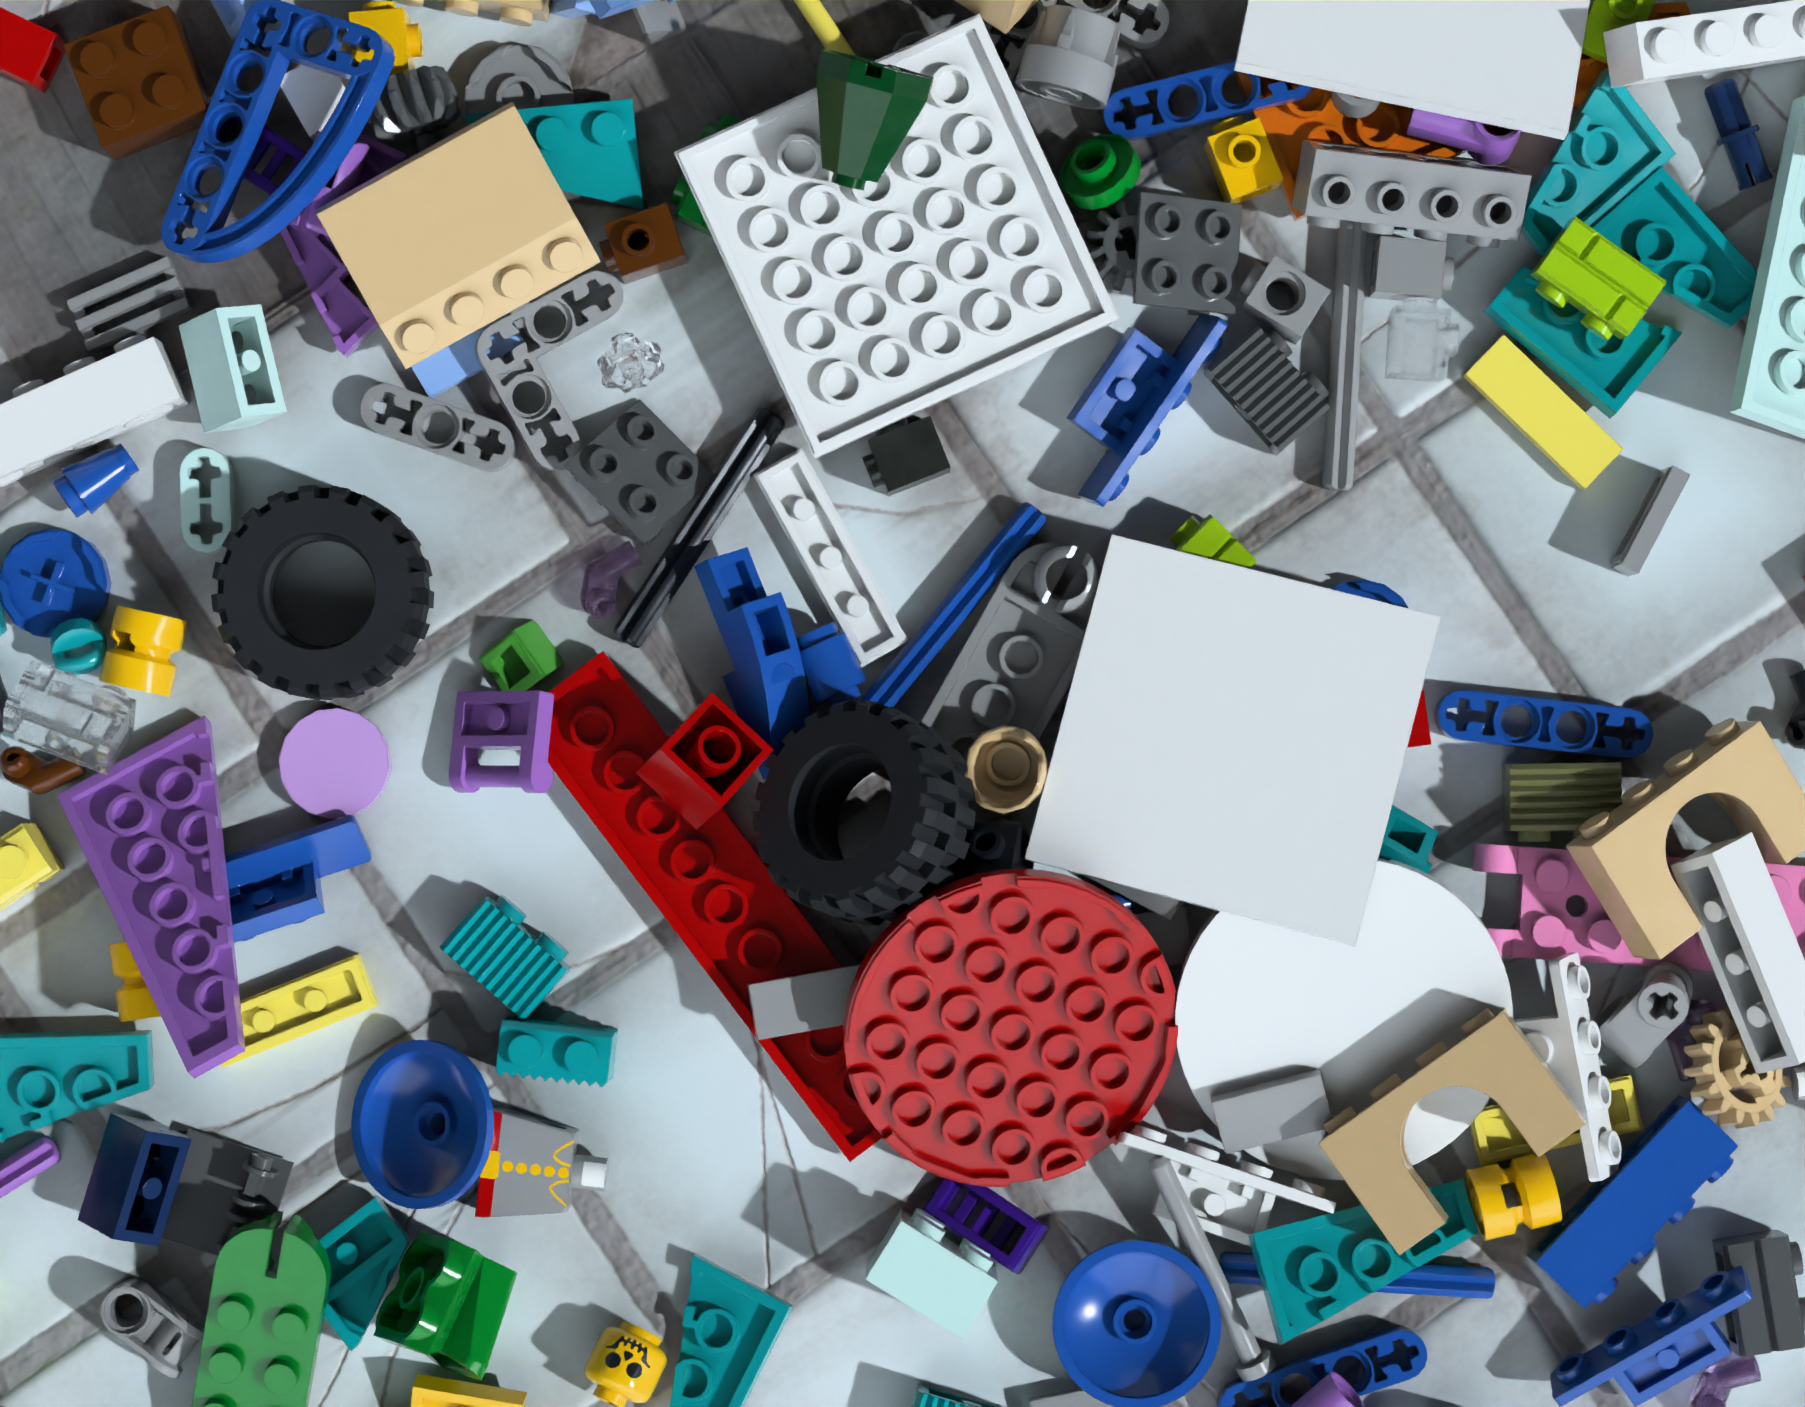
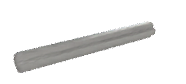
[1322,220,1368,491]

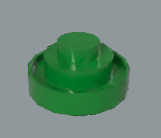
[1059,133,1141,210]

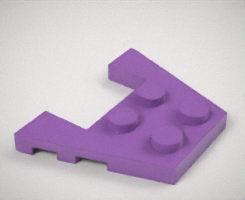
[280,132,410,358]

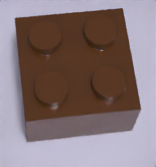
[63,5,211,160]

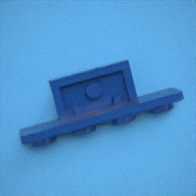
[1066,314,1228,507]
[225,815,371,943]
[1550,1266,1753,1407]

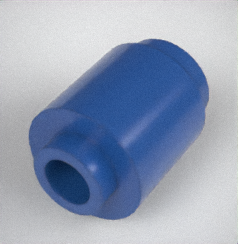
[796,622,867,707]

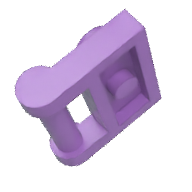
[449,691,555,793]

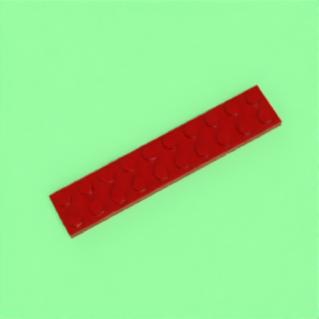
[548,651,883,1162]

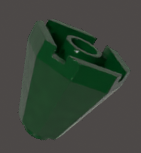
[816,49,934,190]

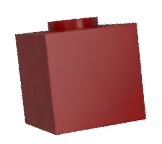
[635,692,774,829]

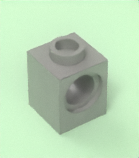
[1368,236,1454,304]
[1239,255,1331,344]

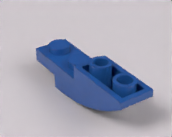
[694,547,810,780]

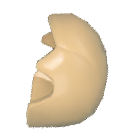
[963,725,1048,814]

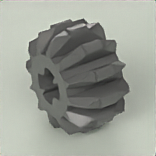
[368,65,461,143]
[1083,199,1138,293]

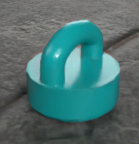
[50,618,108,675]

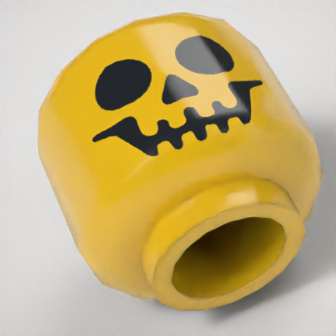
[584,1321,667,1407]

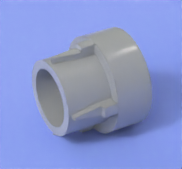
[1015,5,1121,110]

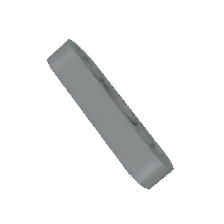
[360,383,517,472]

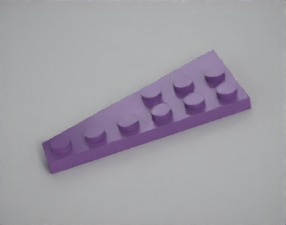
[57,715,245,1078]

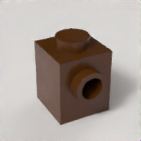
[599,202,688,284]

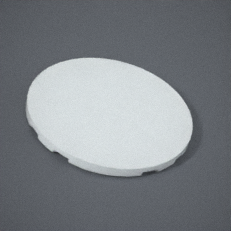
[1175,858,1513,1180]

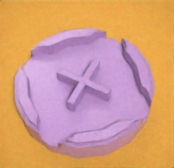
[279,708,392,819]

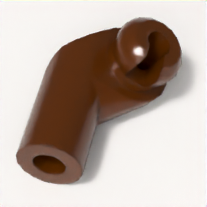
[0,746,87,795]

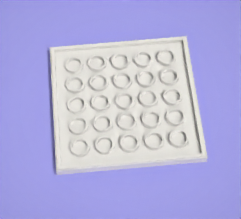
[1234,0,1590,140]
[674,14,1119,459]
[1025,534,1441,947]

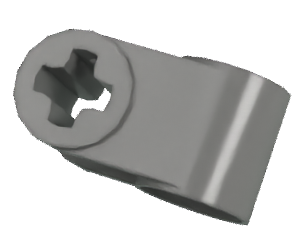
[1596,961,1694,1069]
[100,1278,205,1379]

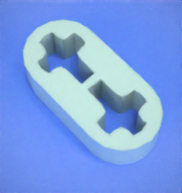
[179,448,236,555]

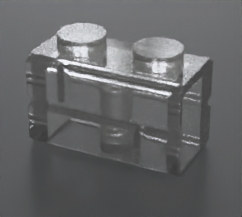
[3,661,137,775]

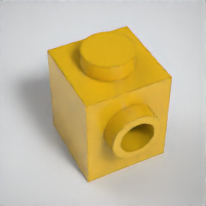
[348,1,423,74]
[1203,115,1284,204]

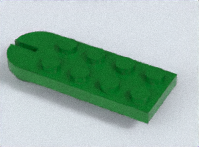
[191,1211,331,1407]

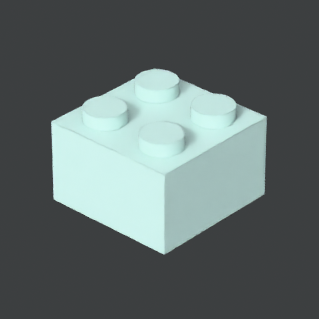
[865,1208,998,1339]

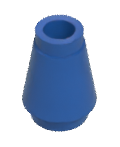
[51,443,139,518]

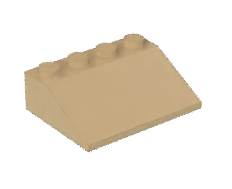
[315,102,601,369]

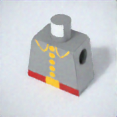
[475,1106,608,1218]

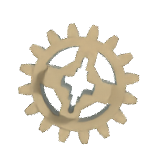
[1684,1007,1792,1129]

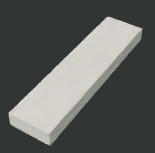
[753,448,909,668]

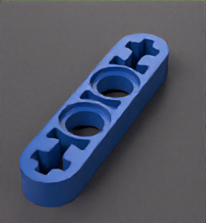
[1104,61,1314,141]
[1434,690,1653,759]
[1216,1326,1427,1407]

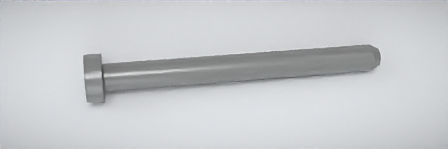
[1149,1155,1276,1382]

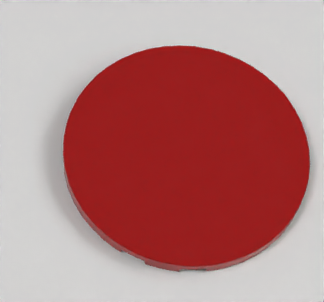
[843,869,1178,1187]

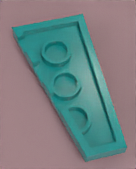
[1248,1179,1479,1345]

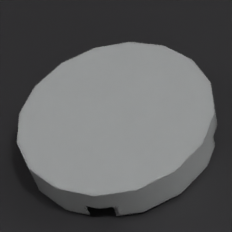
[464,44,575,114]

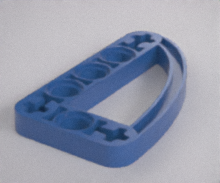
[161,0,395,263]

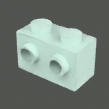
[179,304,287,433]

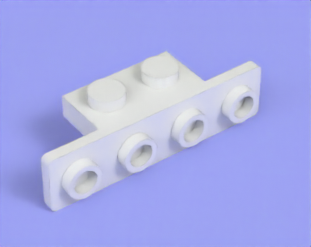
[1514,952,1622,1182]
[1117,1125,1337,1247]

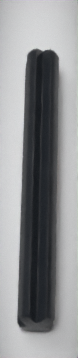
[613,406,785,648]

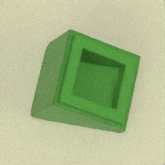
[478,620,564,691]

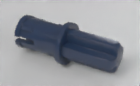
[1704,78,1773,191]

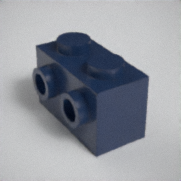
[77,1113,192,1246]

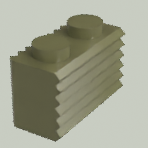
[1502,762,1622,842]

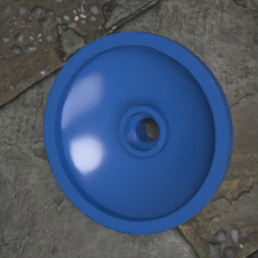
[351,1040,494,1209]
[1052,1239,1221,1407]

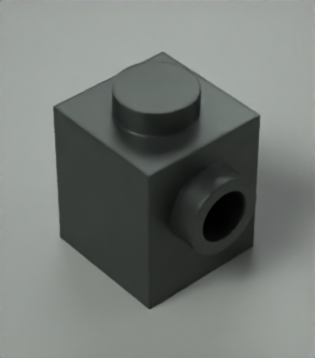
[862,416,951,496]

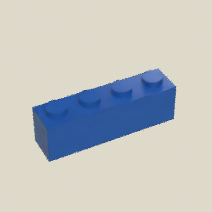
[1526,1095,1738,1309]

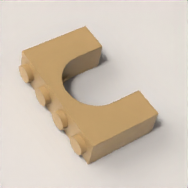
[1566,718,1805,960]
[1318,1008,1587,1255]

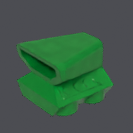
[374,1232,517,1381]

